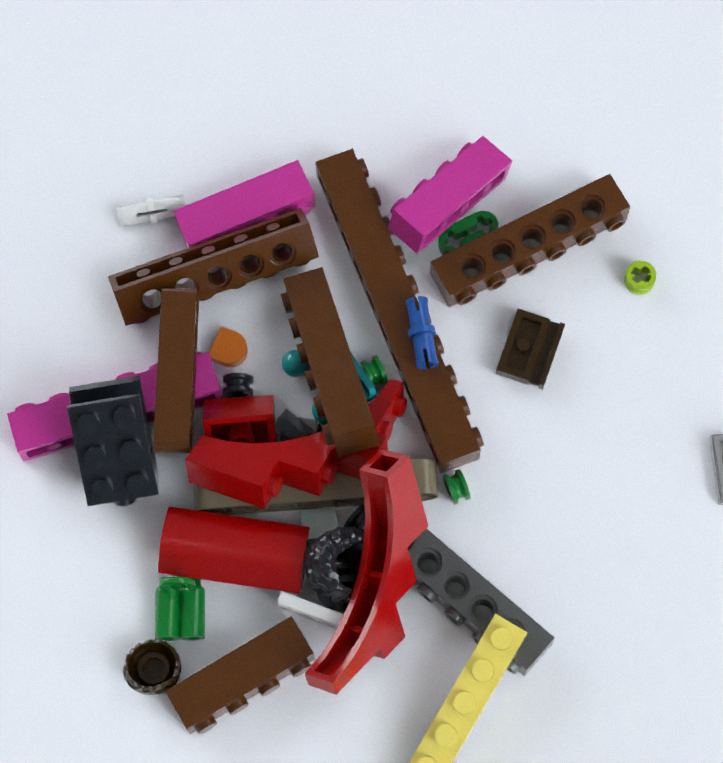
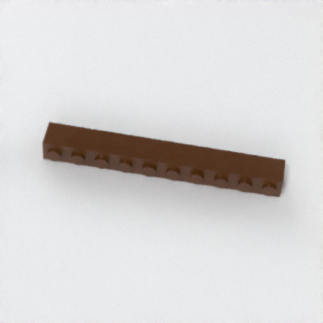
[315,148,484,474]

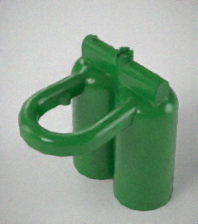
[155,576,205,641]

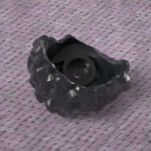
[305,526,364,611]

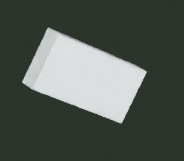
[277,591,344,629]

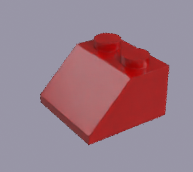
[203,395,277,443]

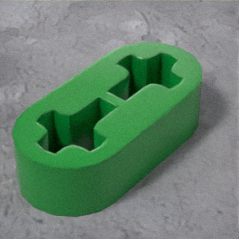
[438,211,499,255]

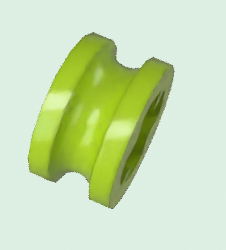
[624,260,657,295]

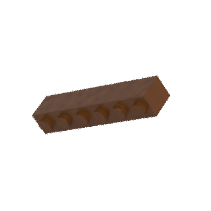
[280,267,380,458]

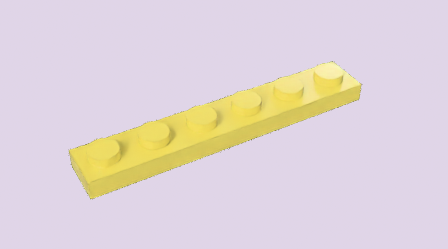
[409,613,528,763]

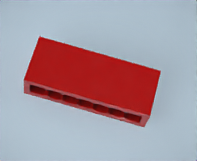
[158,506,310,594]

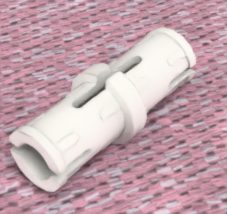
[117,194,186,227]

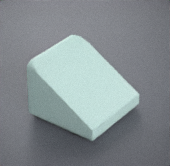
[300,506,338,545]

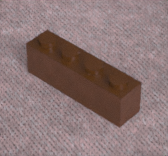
[165,616,315,734]

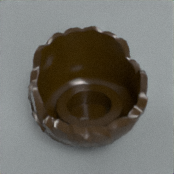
[123,639,181,695]

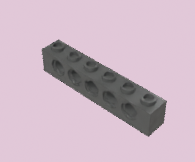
[362,526,555,677]

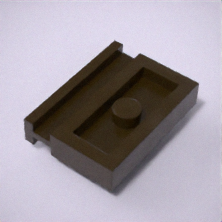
[495,308,565,390]

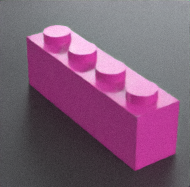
[388,136,513,254]
[173,160,315,248]

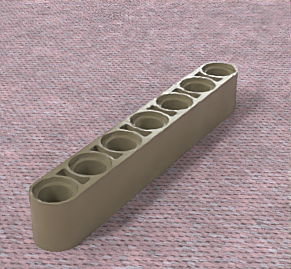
[194,459,439,515]

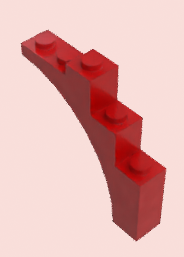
[185,378,407,509]
[305,449,429,695]

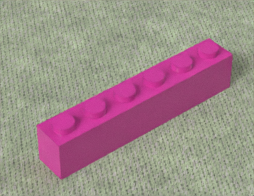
[7,352,223,462]

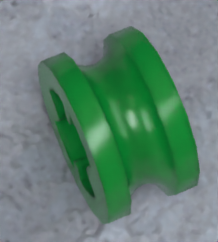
[360,355,388,389]
[443,469,471,505]

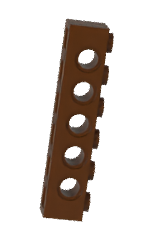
[430,174,630,307]
[108,208,319,326]

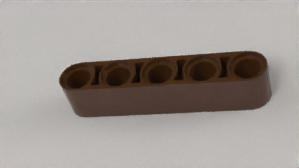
[154,288,199,454]

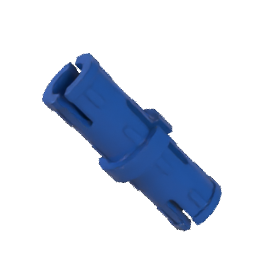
[405,296,439,369]

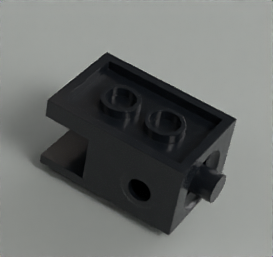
[67,376,159,506]

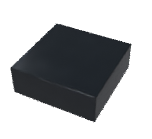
[274,408,313,440]

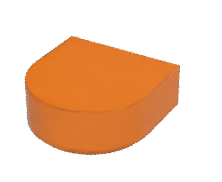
[209,326,248,367]

